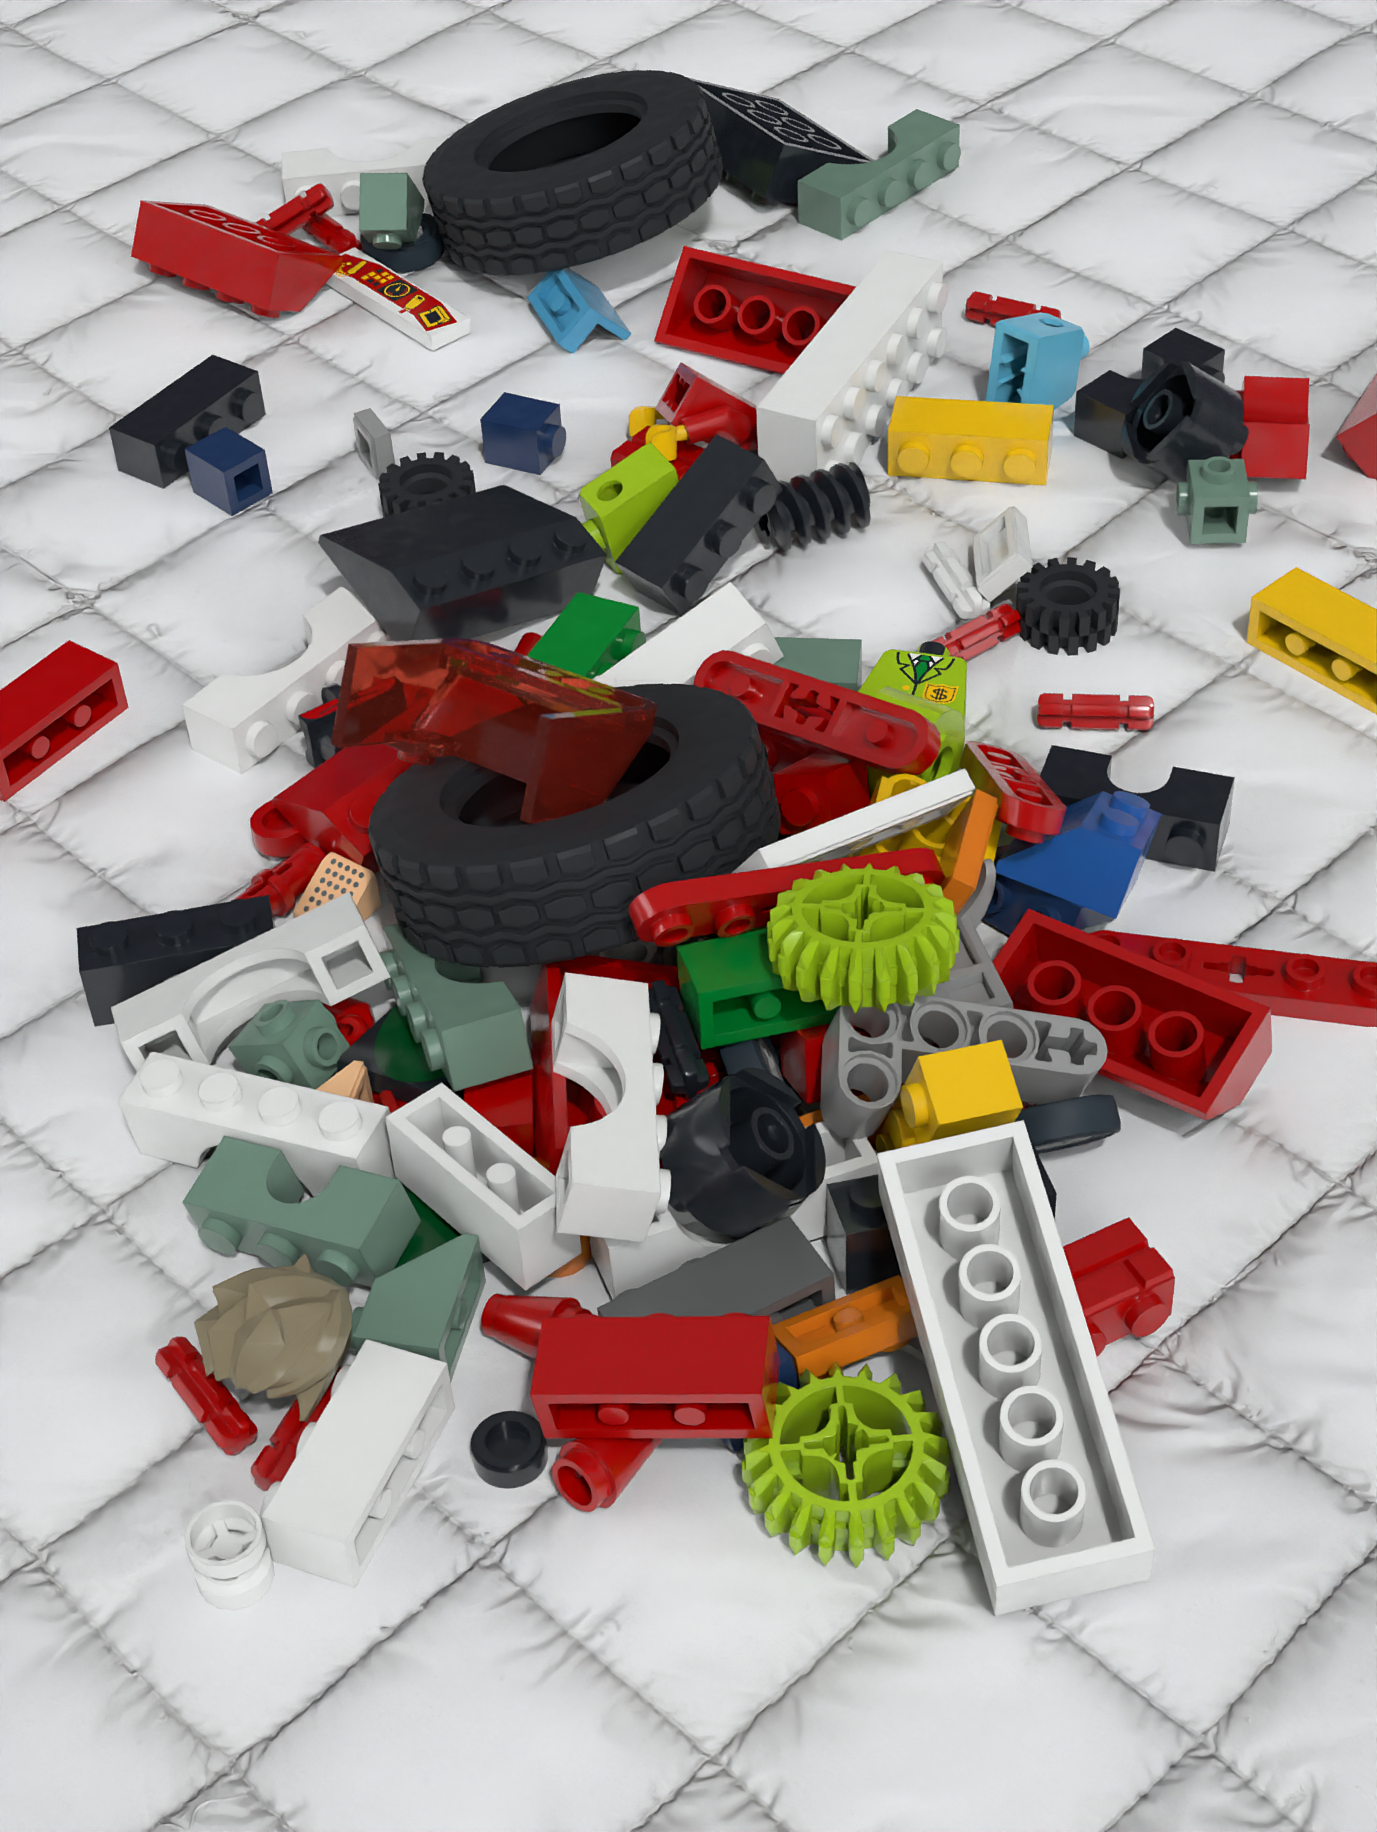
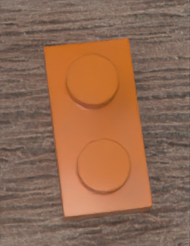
[772,1275,918,1380]

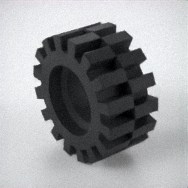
[378,452,476,517]
[1016,557,1120,656]

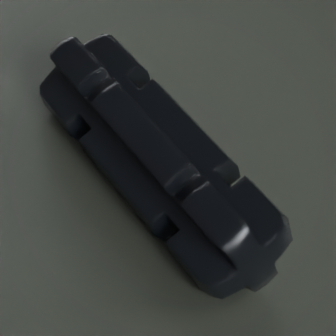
[648,980,710,1099]

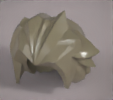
[194,1254,352,1422]

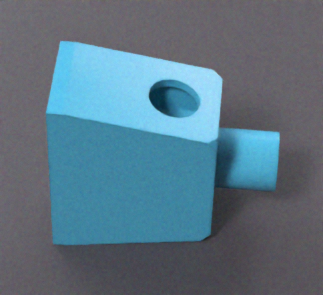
[986,313,1090,410]

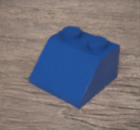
[995,791,1162,919]

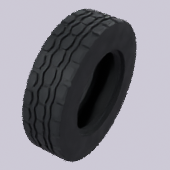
[422,70,723,276]
[368,683,781,968]

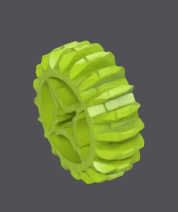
[767,863,960,1014]
[742,1361,951,1568]

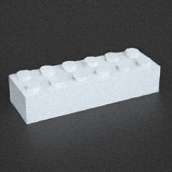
[756,251,948,483]
[877,1120,1156,1616]

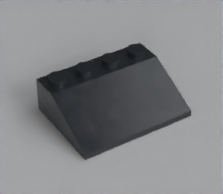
[689,78,875,207]
[318,485,607,659]

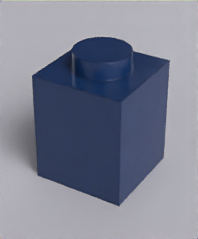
[480,392,566,475]
[185,427,273,516]

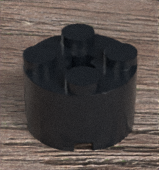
[1121,361,1249,483]
[660,1067,826,1240]

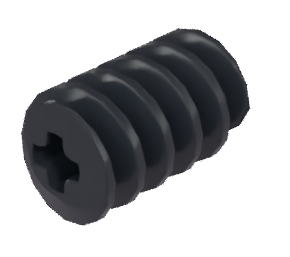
[754,462,871,552]

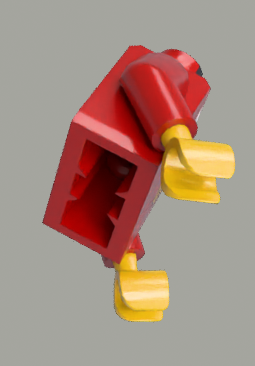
[629,362,758,461]

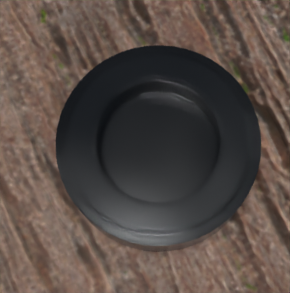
[471,1411,548,1489]

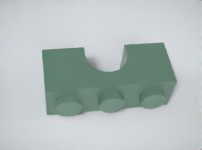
[182,1136,421,1287]

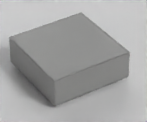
[353,408,395,480]

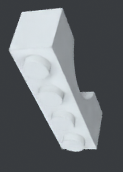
[282,135,452,216]
[182,586,398,775]
[111,892,390,1072]
[551,972,671,1242]
[117,1051,395,1197]
[589,1121,878,1299]

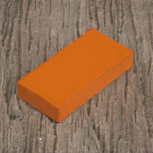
[940,789,998,916]

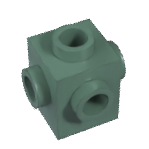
[1176,456,1258,544]
[228,1000,350,1090]

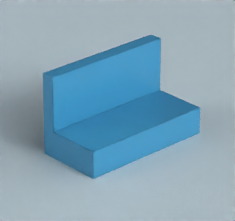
[527,268,631,353]

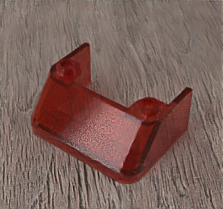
[331,638,658,824]

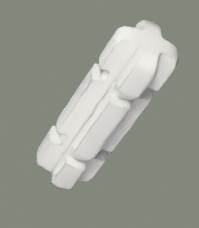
[923,542,991,622]

